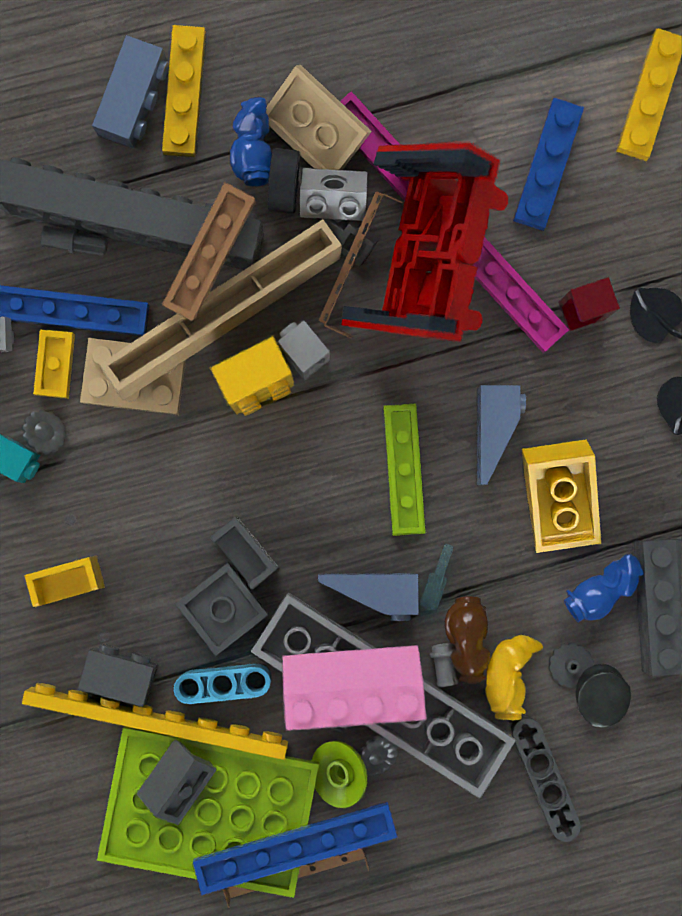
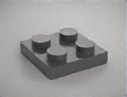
[176,563,269,656]

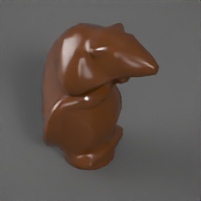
[445,596,490,685]

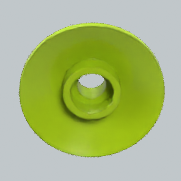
[311,741,367,808]

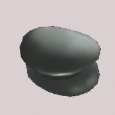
[576,664,631,728]

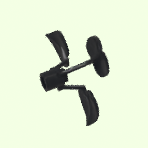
[630,288,682,435]

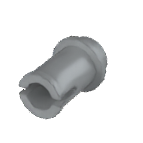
[430,643,458,687]

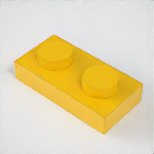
[33,330,75,399]

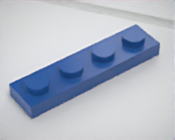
[513,98,584,231]

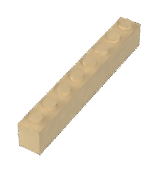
[99,219,342,400]

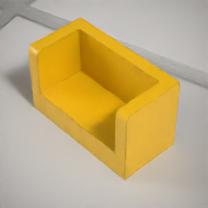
[24,556,105,607]

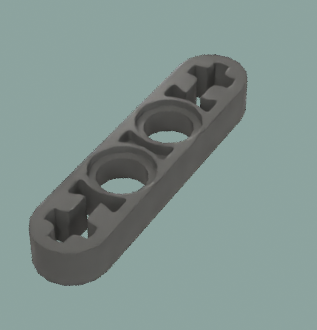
[511,716,581,842]

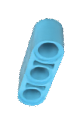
[173,663,272,704]

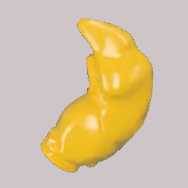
[485,635,543,720]

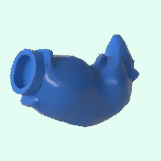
[230,97,272,187]
[564,554,644,622]

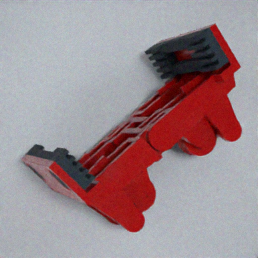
[341,142,508,342]

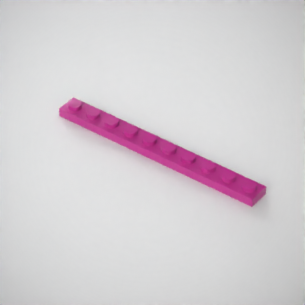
[340,91,569,353]

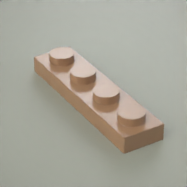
[162,182,256,322]

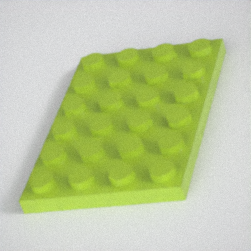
[97,726,319,898]

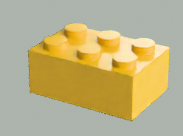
[211,337,295,416]

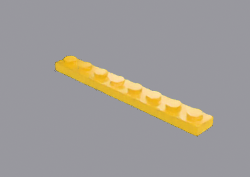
[22,683,288,760]

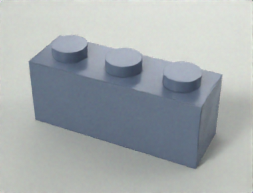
[92,35,169,149]

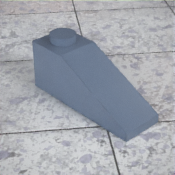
[477,385,526,486]
[318,573,418,621]

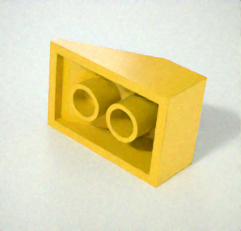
[522,439,601,553]

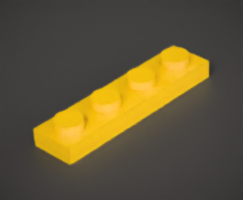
[162,25,206,157]
[616,28,682,161]

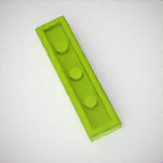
[383,404,426,536]

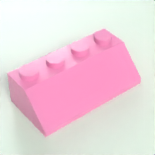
[282,645,426,730]

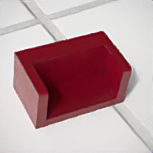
[559,277,620,331]

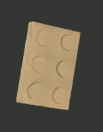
[266,65,372,170]
[80,338,186,415]

